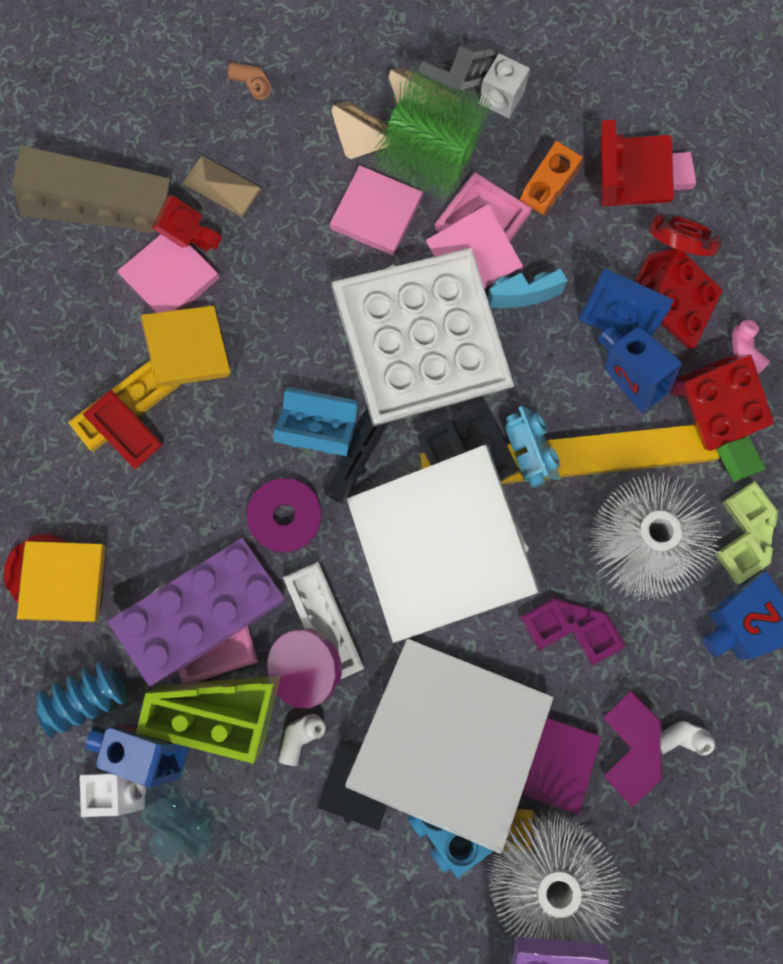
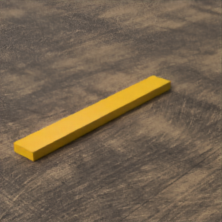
[420,425,720,484]

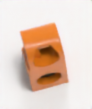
[520,141,583,216]

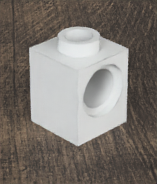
[479,53,530,118]

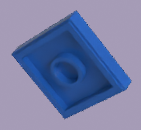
[579,268,674,336]

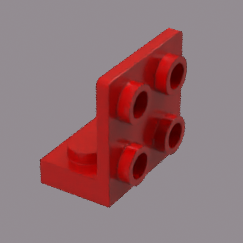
[600,119,674,207]
[634,248,722,349]
[670,354,774,451]

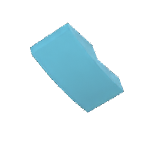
[487,268,568,308]

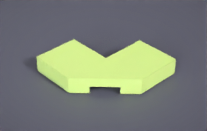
[715,481,778,585]

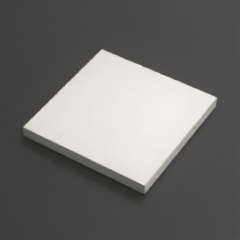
[331,248,514,426]
[347,445,540,643]
[346,639,554,854]

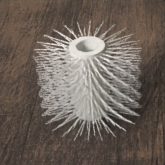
[589,472,722,601]
[487,810,625,943]

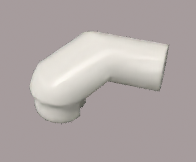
[278,714,326,766]
[661,721,715,756]

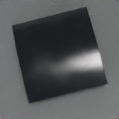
[417,404,521,481]

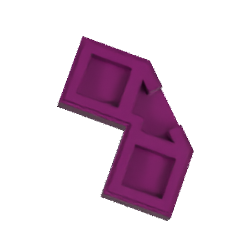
[519,598,626,666]
[603,691,663,807]

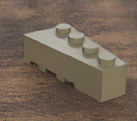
[12,145,170,233]

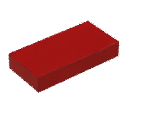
[83,389,163,470]

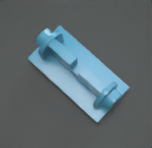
[505,406,561,488]

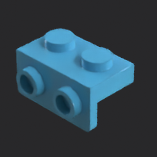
[273,387,358,456]

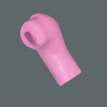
[732,320,770,374]

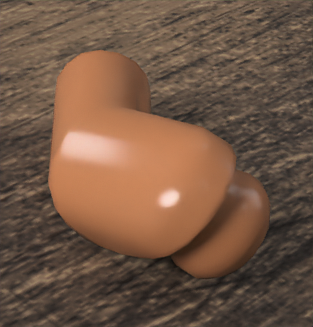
[228,62,271,100]

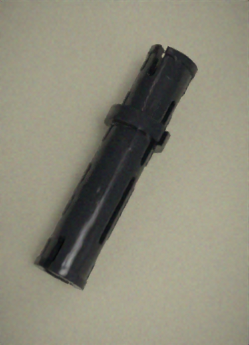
[324,414,390,504]

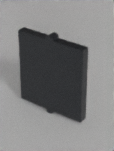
[317,740,387,831]

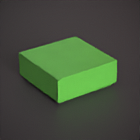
[717,436,766,482]

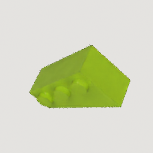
[136,676,281,764]

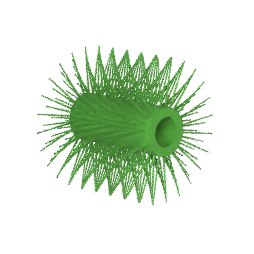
[373,66,491,202]

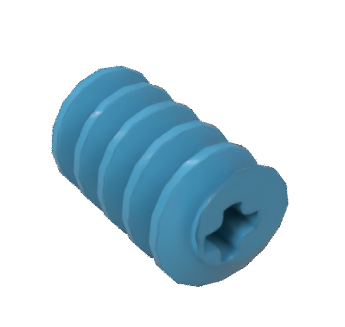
[36,661,128,739]

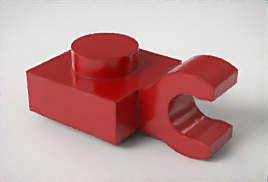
[152,195,222,252]

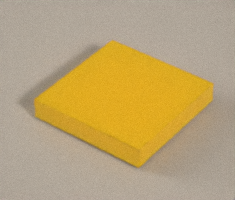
[141,306,230,388]
[17,541,106,623]

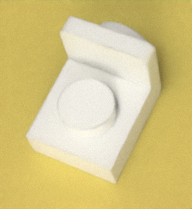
[80,772,146,817]

